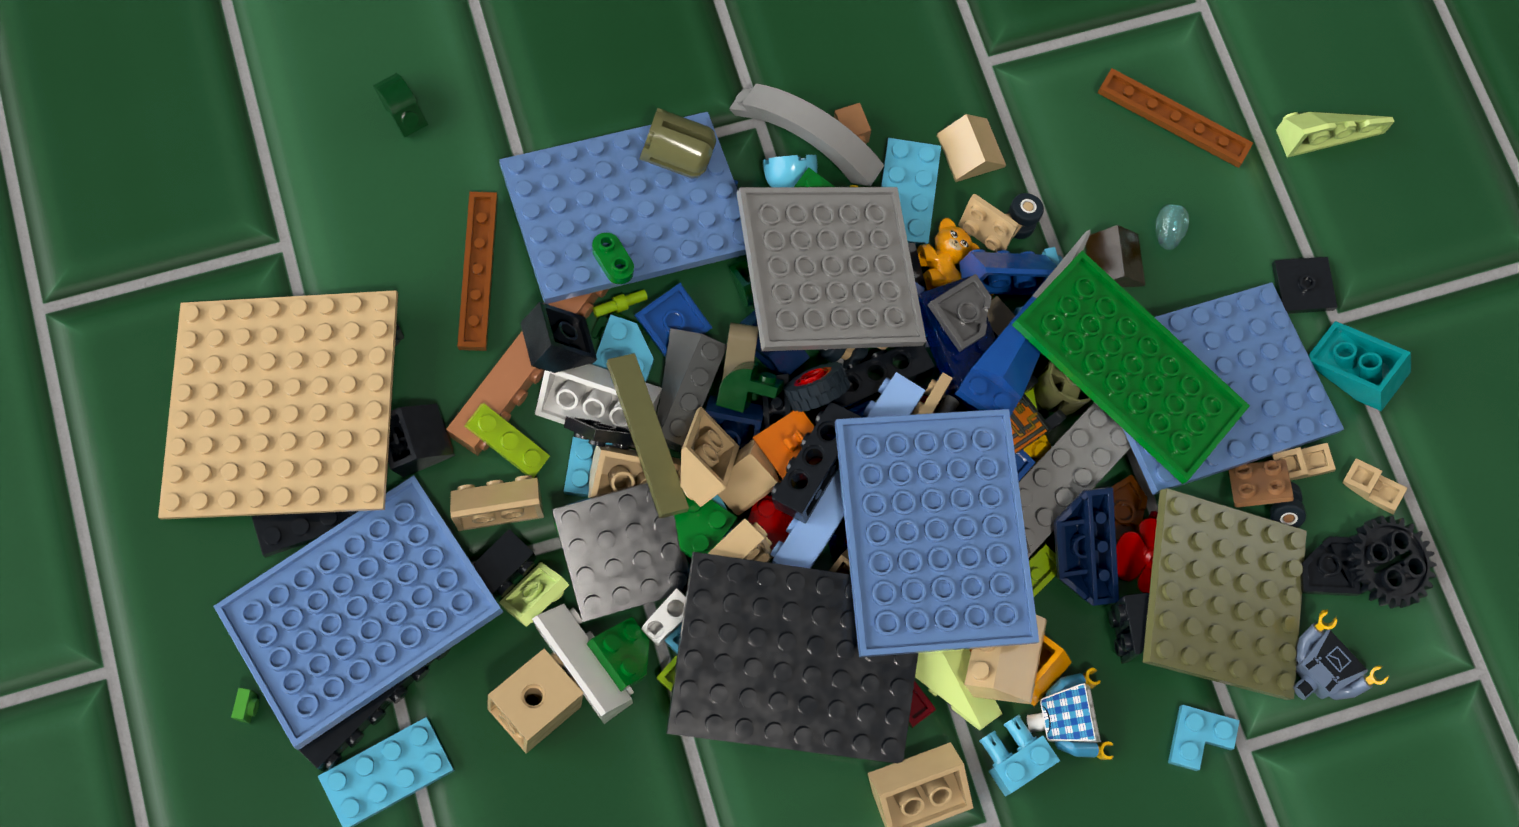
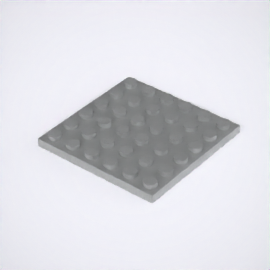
[737,187,927,351]

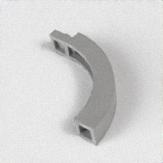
[729,84,884,186]

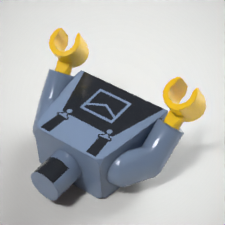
[1293,610,1389,700]

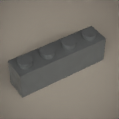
[657,328,727,453]

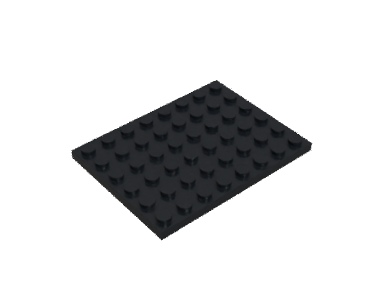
[666,552,918,764]

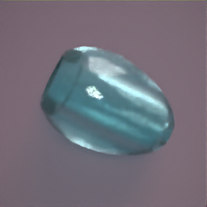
[1156,204,1189,250]

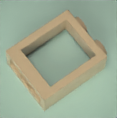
[708,519,773,562]

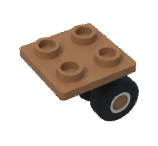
[1229,459,1306,528]

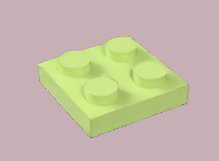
[499,562,569,627]

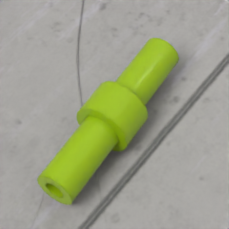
[592,289,648,318]

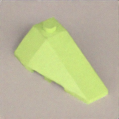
[1276,112,1395,158]
[915,649,1002,731]

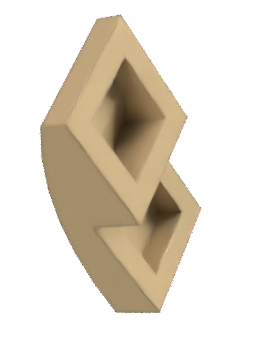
[1272,443,1336,480]
[1343,458,1407,515]

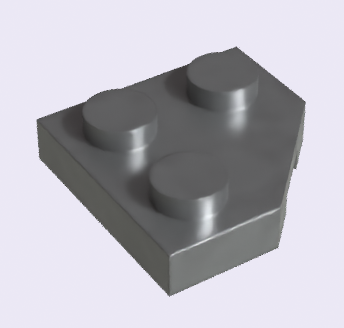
[928,274,992,352]

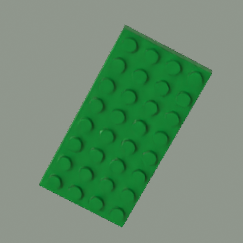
[1012,251,1250,484]

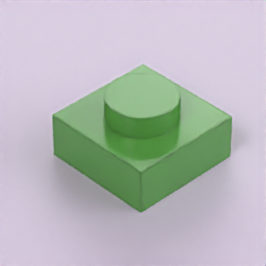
[231,688,259,723]

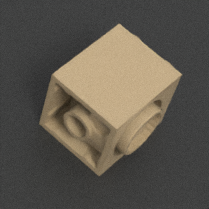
[488,649,584,753]

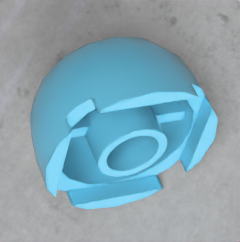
[763,155,818,187]

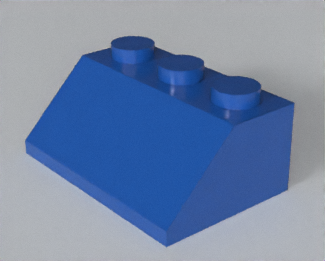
[959,249,1057,295]

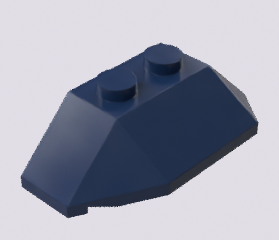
[1054,487,1119,606]

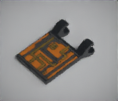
[977,374,1067,455]

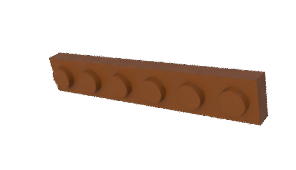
[1098,68,1253,168]
[457,191,498,351]

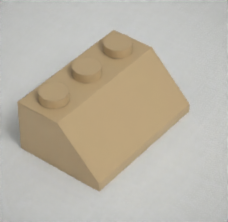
[680,407,740,507]
[588,445,681,498]
[450,475,544,531]
[964,615,1047,704]
[868,742,973,827]

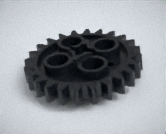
[1346,515,1437,609]

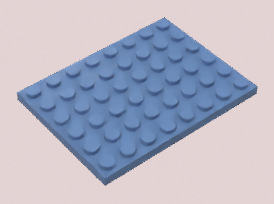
[499,112,746,304]
[1123,282,1344,495]
[835,409,1039,657]
[214,475,503,750]

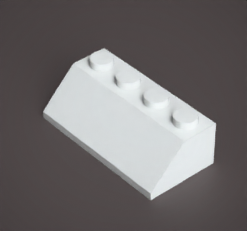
[535,364,662,449]
[532,604,634,724]

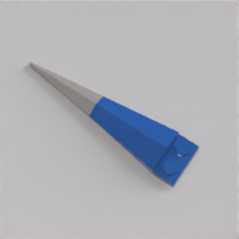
[955,230,1090,416]

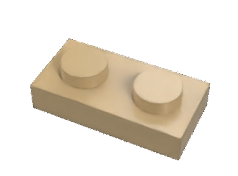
[912,373,952,415]

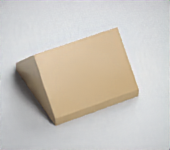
[937,114,1006,182]
[717,440,780,515]

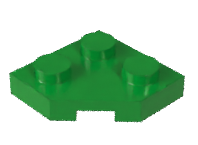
[674,493,737,558]
[587,617,649,692]

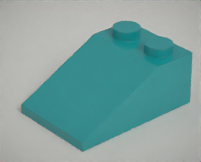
[1308,321,1411,411]

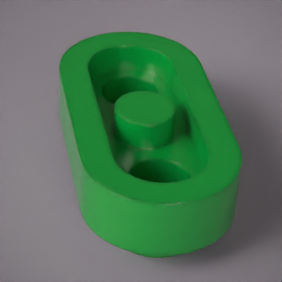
[592,233,634,284]

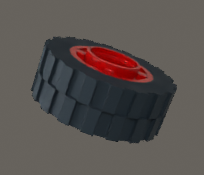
[784,362,851,412]

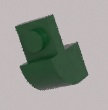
[373,73,428,137]
[716,362,784,412]

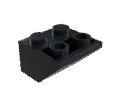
[388,404,455,478]
[1109,593,1149,664]

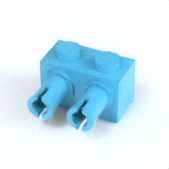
[979,715,1060,796]

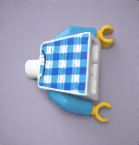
[1027,668,1114,760]

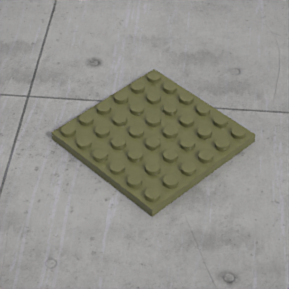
[1143,488,1307,700]

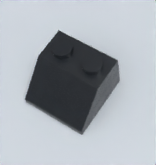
[520,302,597,373]

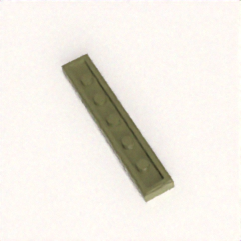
[606,353,689,519]

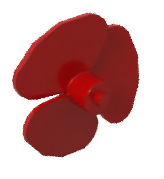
[1116,518,1157,593]

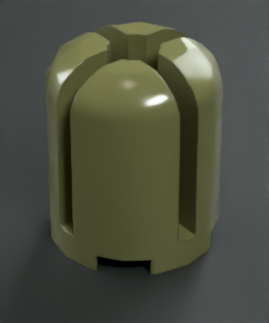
[640,108,716,179]
[1033,361,1092,415]

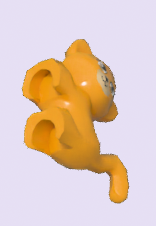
[917,218,993,300]

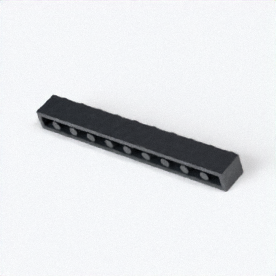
[299,529,536,771]

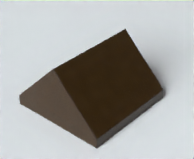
[1085,225,1145,288]

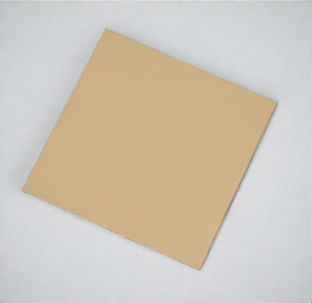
[158,290,398,519]

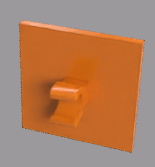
[753,411,822,480]

